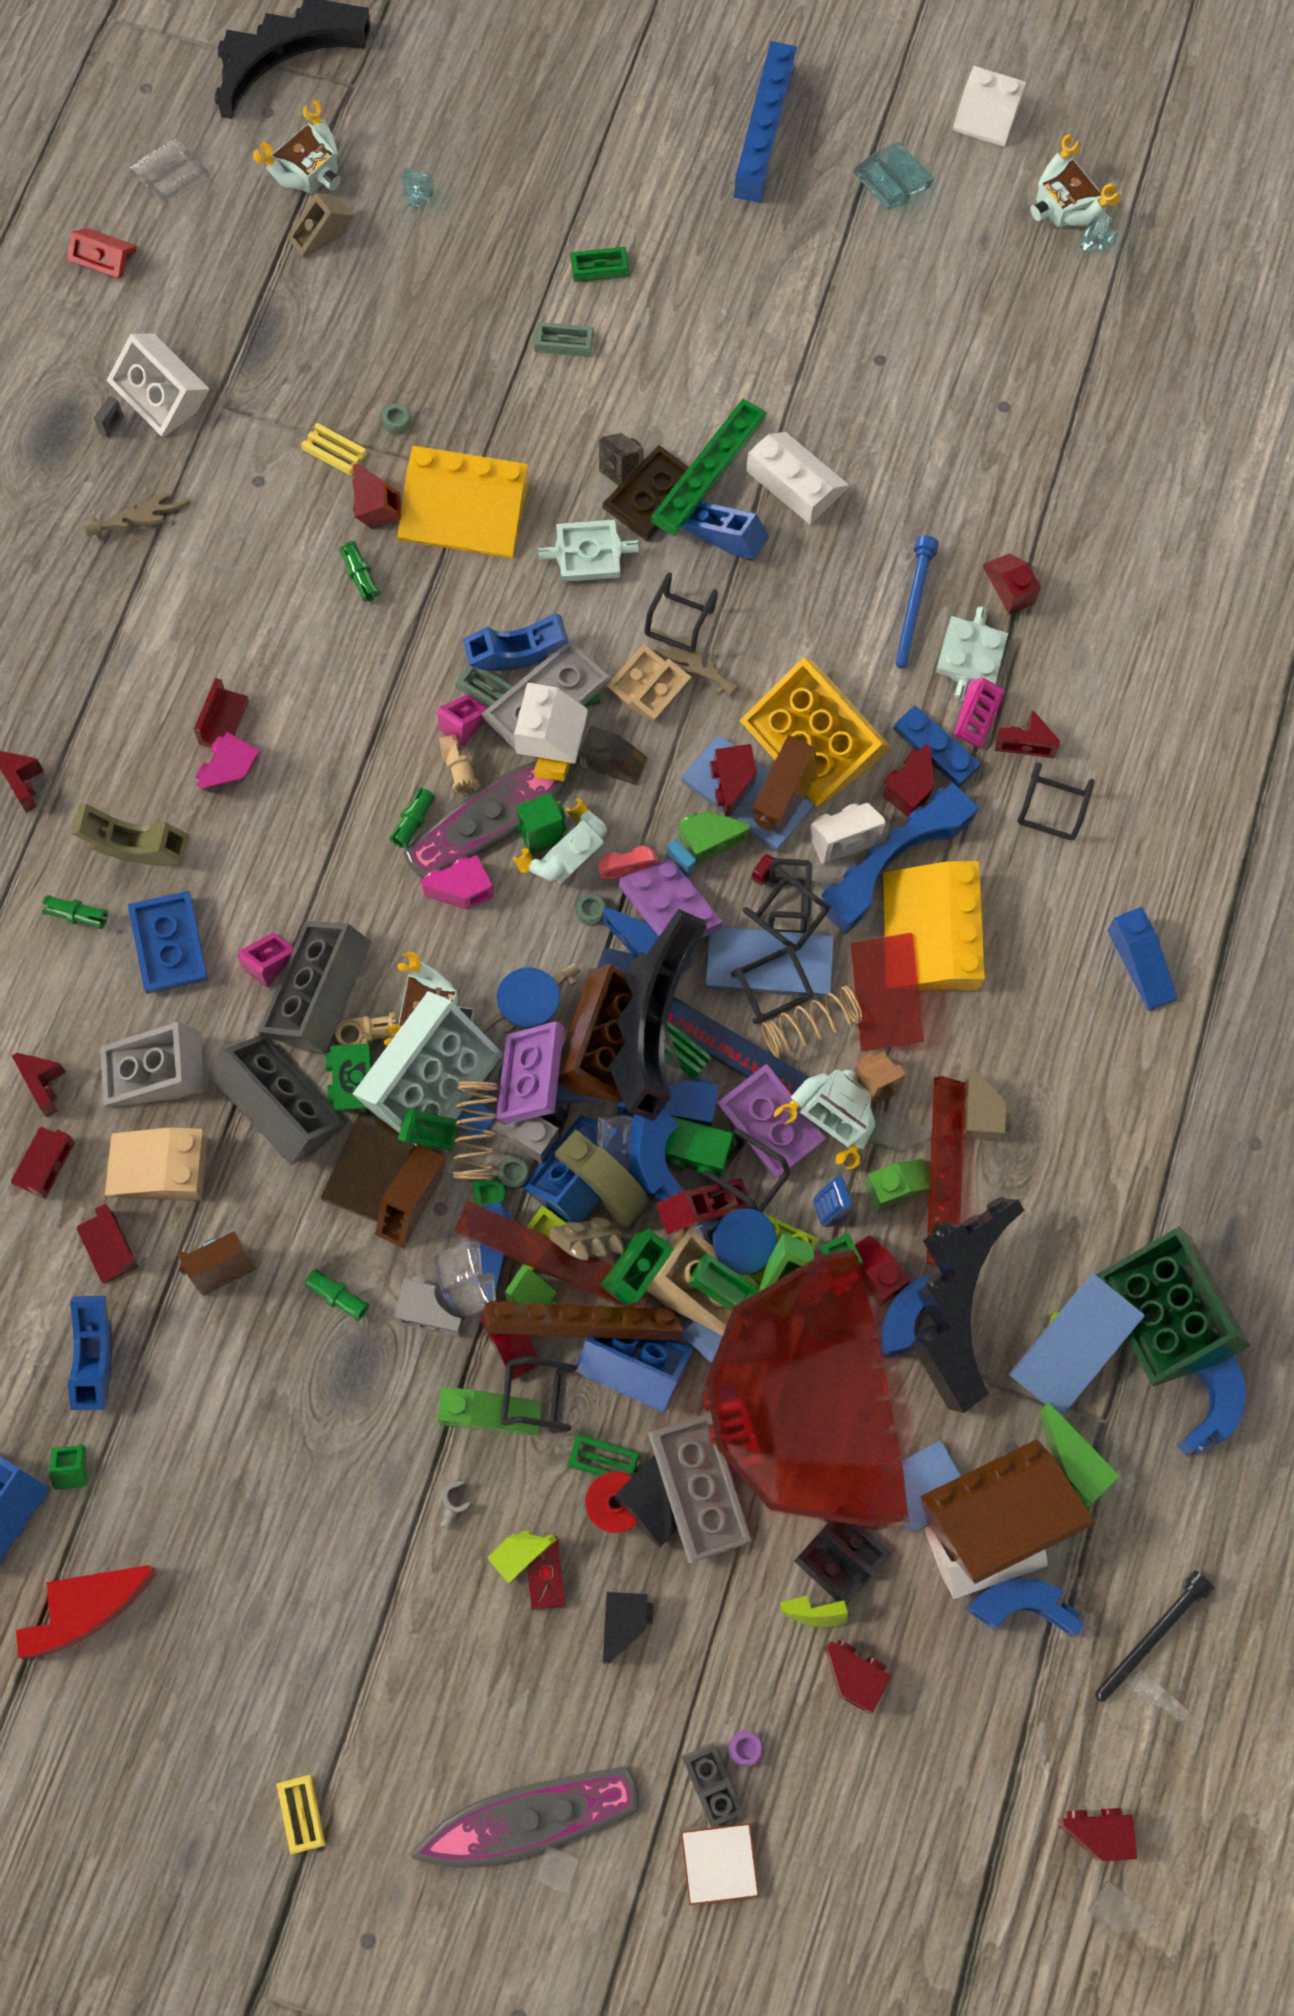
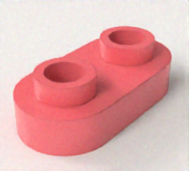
[597,846,660,879]

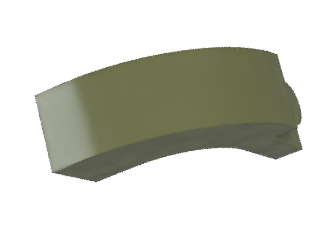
[71,804,190,865]
[554,1130,650,1230]

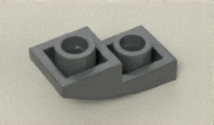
[682,1742,743,1827]

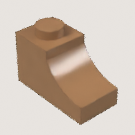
[854,1052,906,1106]

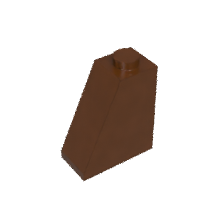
[753,735,817,834]
[375,1144,446,1248]

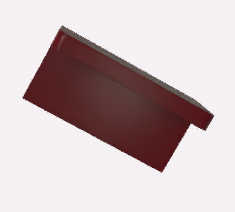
[194,678,249,748]
[11,1127,75,1199]
[77,1204,139,1283]

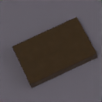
[602,445,689,542]
[321,1112,416,1223]

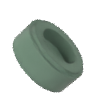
[382,404,411,434]
[575,893,606,926]
[497,1156,530,1190]

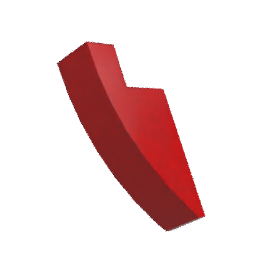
[16,1565,156,1660]

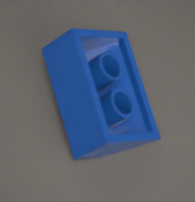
[522,1114,628,1223]
[575,1337,694,1412]
[0,1456,50,1565]

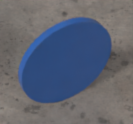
[497,967,560,1028]
[713,1208,776,1274]

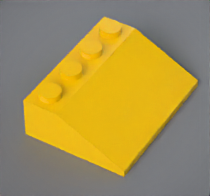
[397,446,529,559]
[739,657,892,808]
[882,861,985,991]

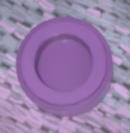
[729,1731,763,1767]

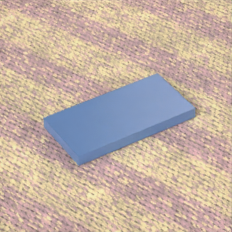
[681,734,814,852]
[705,927,834,998]
[1009,1273,1145,1416]

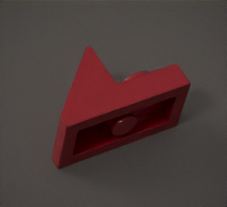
[994,711,1060,758]
[0,751,44,813]
[11,1052,66,1117]

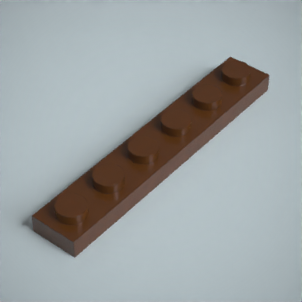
[483,1301,683,1341]

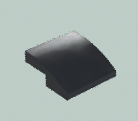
[614,1454,678,1548]
[794,1508,892,1605]

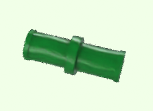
[339,541,380,602]
[389,788,436,849]
[41,895,108,929]
[304,1269,370,1322]

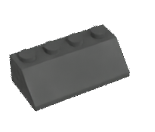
[258,921,372,1053]
[208,1035,348,1165]

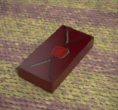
[527,1536,565,1610]

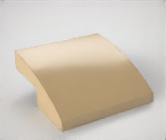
[605,644,691,722]

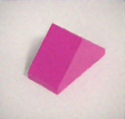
[437,694,488,746]
[237,932,294,988]

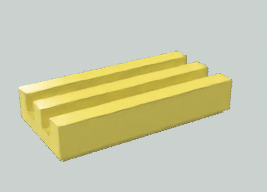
[301,423,367,476]
[276,1775,326,1855]

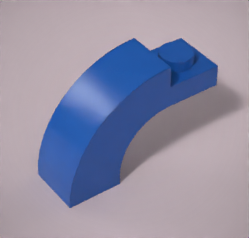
[463,613,569,671]
[625,1108,684,1203]
[879,1274,931,1358]
[68,1296,112,1410]
[1177,1356,1246,1455]
[965,1579,1085,1637]

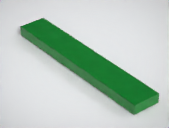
[650,398,767,536]

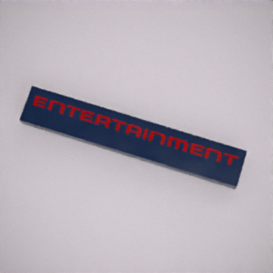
[668,997,810,1095]

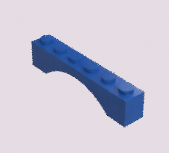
[734,41,797,203]
[820,783,979,935]

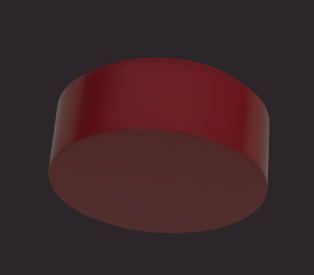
[751,854,775,885]

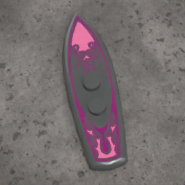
[404,756,580,879]
[411,1767,639,1867]

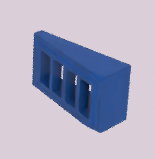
[813,1176,852,1227]

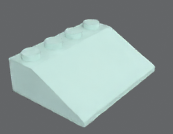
[353,991,503,1150]

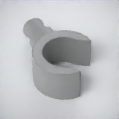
[440,1481,472,1529]

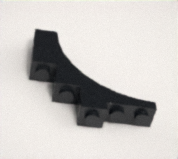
[215,0,371,119]
[609,909,707,1121]
[911,1197,1025,1413]

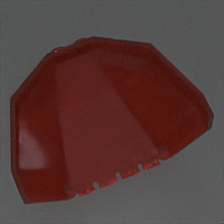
[702,1249,910,1530]

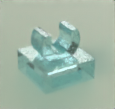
[402,168,434,208]
[1080,212,1118,253]

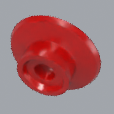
[585,1472,637,1533]

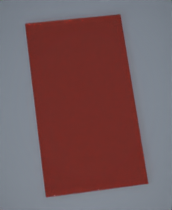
[850,932,924,1052]

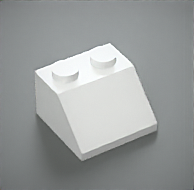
[952,66,1026,147]
[514,682,588,764]
[809,803,886,867]

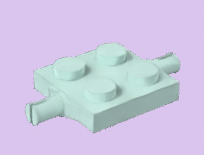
[538,520,639,582]
[935,607,1008,701]

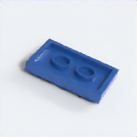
[128,891,208,994]

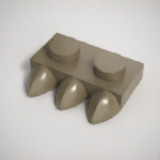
[549,1217,624,1261]

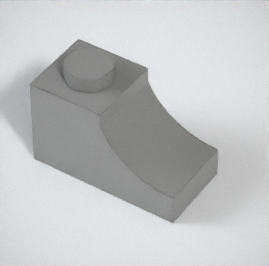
[489,1116,559,1163]
[394,1277,463,1337]

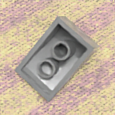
[100,1022,205,1107]

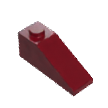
[656,1178,751,1235]

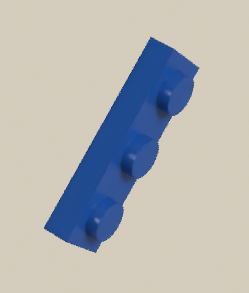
[893,705,981,788]

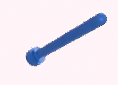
[895,535,939,669]

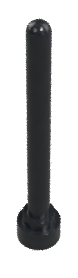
[1095,1570,1215,1702]

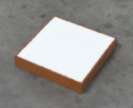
[681,1823,759,1905]

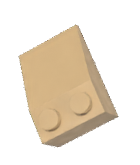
[105,1127,208,1201]
[647,1227,760,1340]

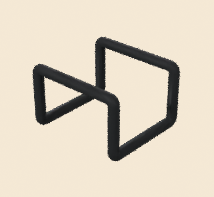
[644,572,718,652]
[1017,762,1095,840]
[768,858,812,933]
[742,866,830,951]
[731,945,814,1024]
[702,1128,790,1213]
[501,1356,577,1434]

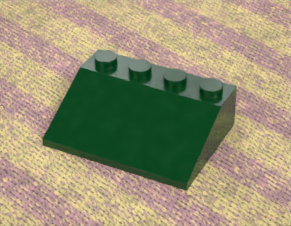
[1096,1226,1250,1386]

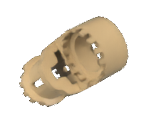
[439,734,480,795]
[335,1012,396,1045]

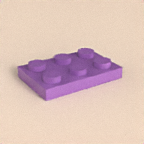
[619,859,723,938]
[496,1021,564,1125]
[716,1064,826,1179]

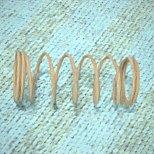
[761,986,863,1058]
[452,1081,498,1180]

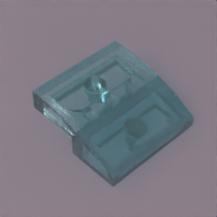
[853,142,934,210]

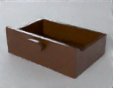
[177,1231,256,1296]

